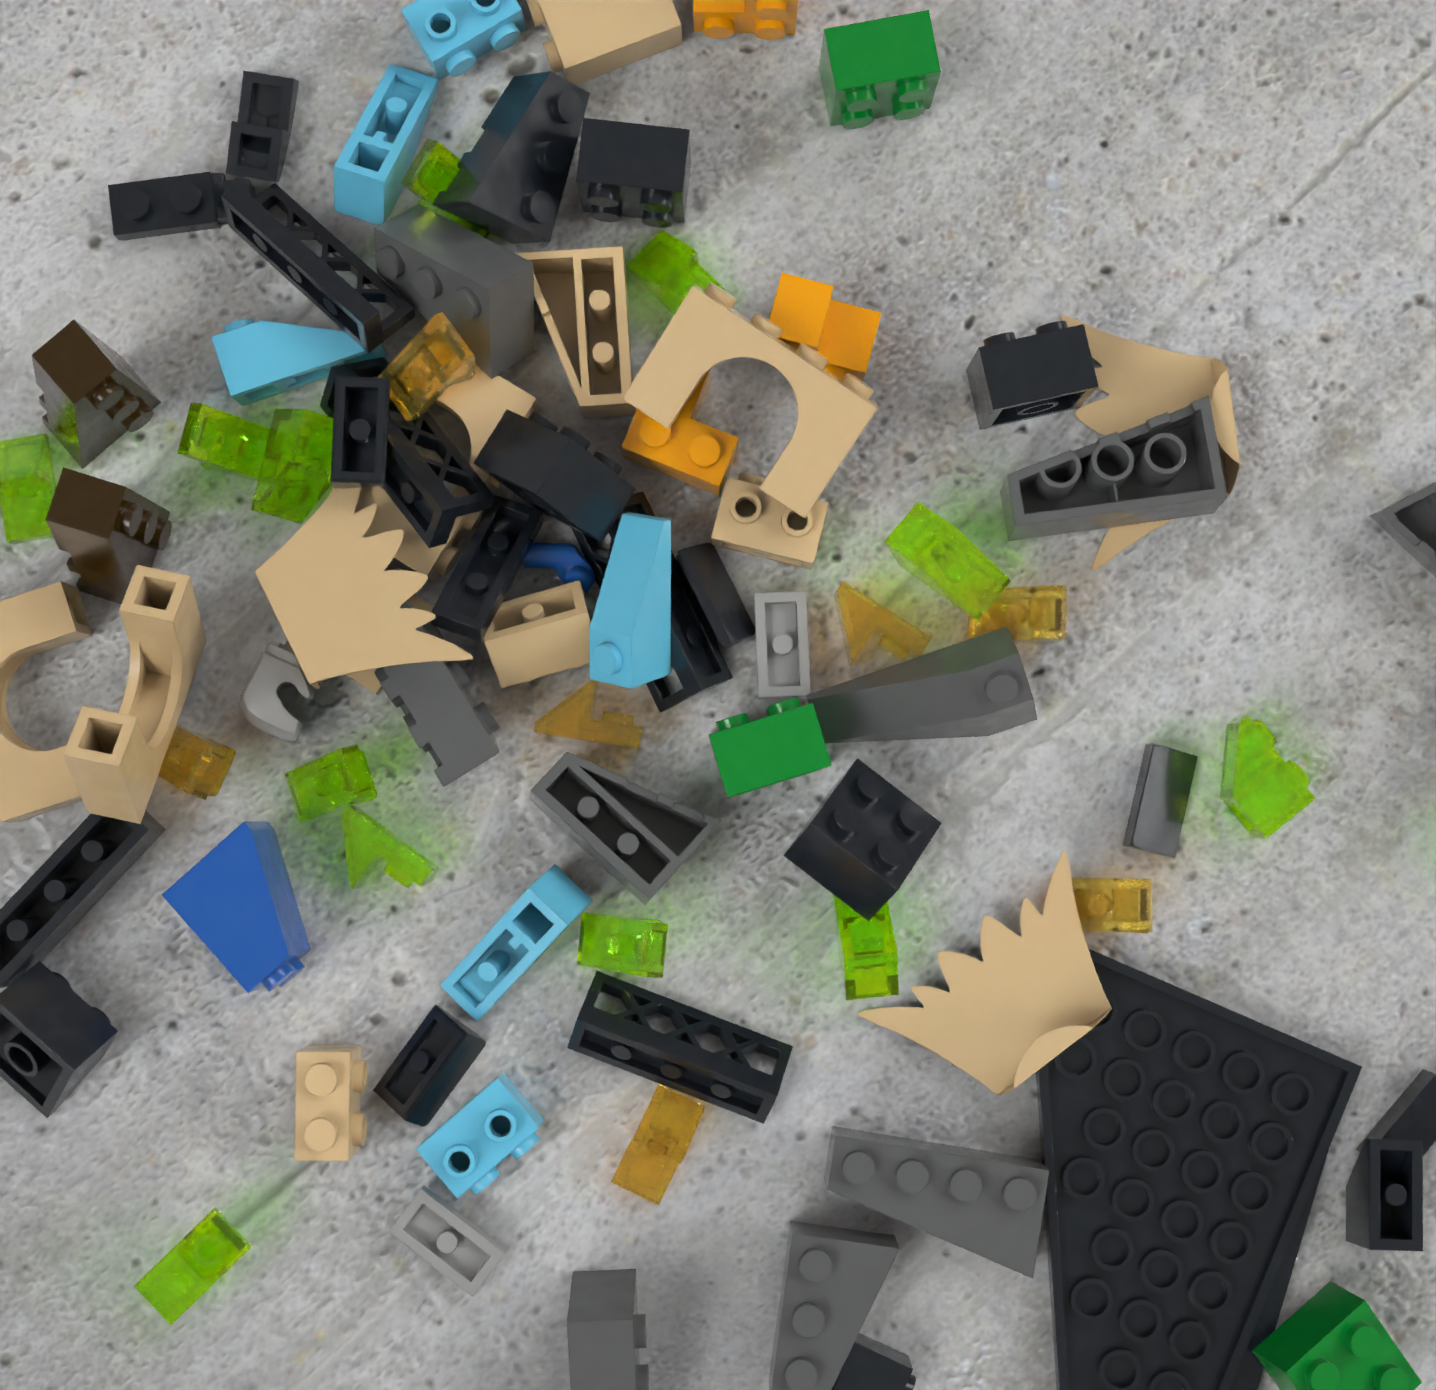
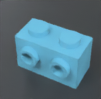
[401,0,527,81]
[416,1072,544,1199]

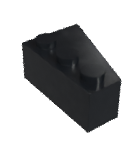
[432,71,590,244]

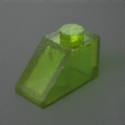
[884,502,1011,621]

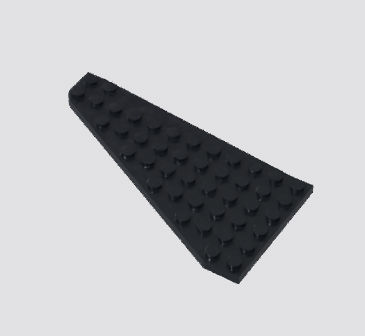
[1036,948,1362,1390]

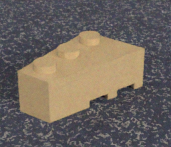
[517,246,635,419]

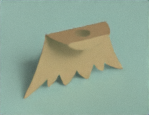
[1060,315,1240,571]
[254,487,474,689]
[857,850,1112,1096]

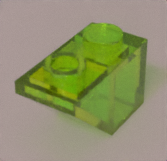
[251,409,333,524]
[1220,716,1316,839]
[832,894,899,1000]
[134,1207,252,1325]

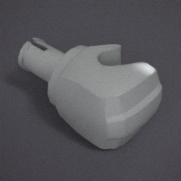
[239,640,314,742]

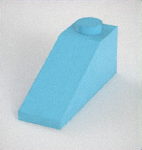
[334,64,438,225]
[211,319,389,406]
[589,512,671,689]
[440,864,593,1022]

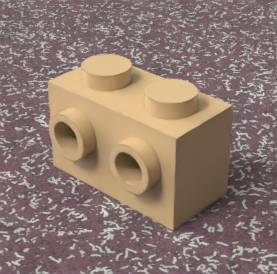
[711,473,829,570]
[484,580,592,688]
[294,1045,368,1161]

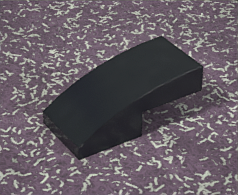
[226,70,299,183]

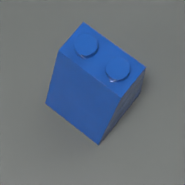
[162,821,311,993]

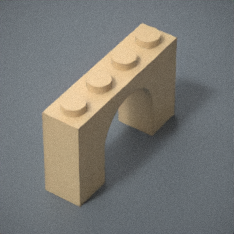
[525,0,683,85]
[622,282,878,518]
[325,334,541,583]
[63,565,207,824]
[0,581,92,822]

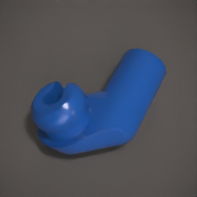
[525,542,595,594]

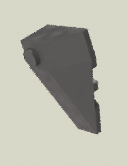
[806,626,1037,743]

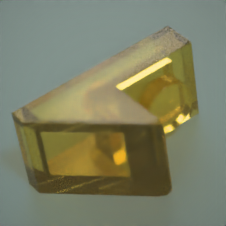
[377,312,475,421]
[834,581,932,666]
[967,585,1067,645]
[534,680,644,750]
[158,724,236,800]
[1050,877,1153,933]
[611,1083,705,1205]

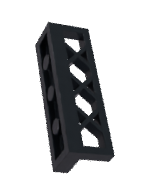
[221,183,416,353]
[320,357,495,548]
[571,492,733,713]
[567,971,793,1124]

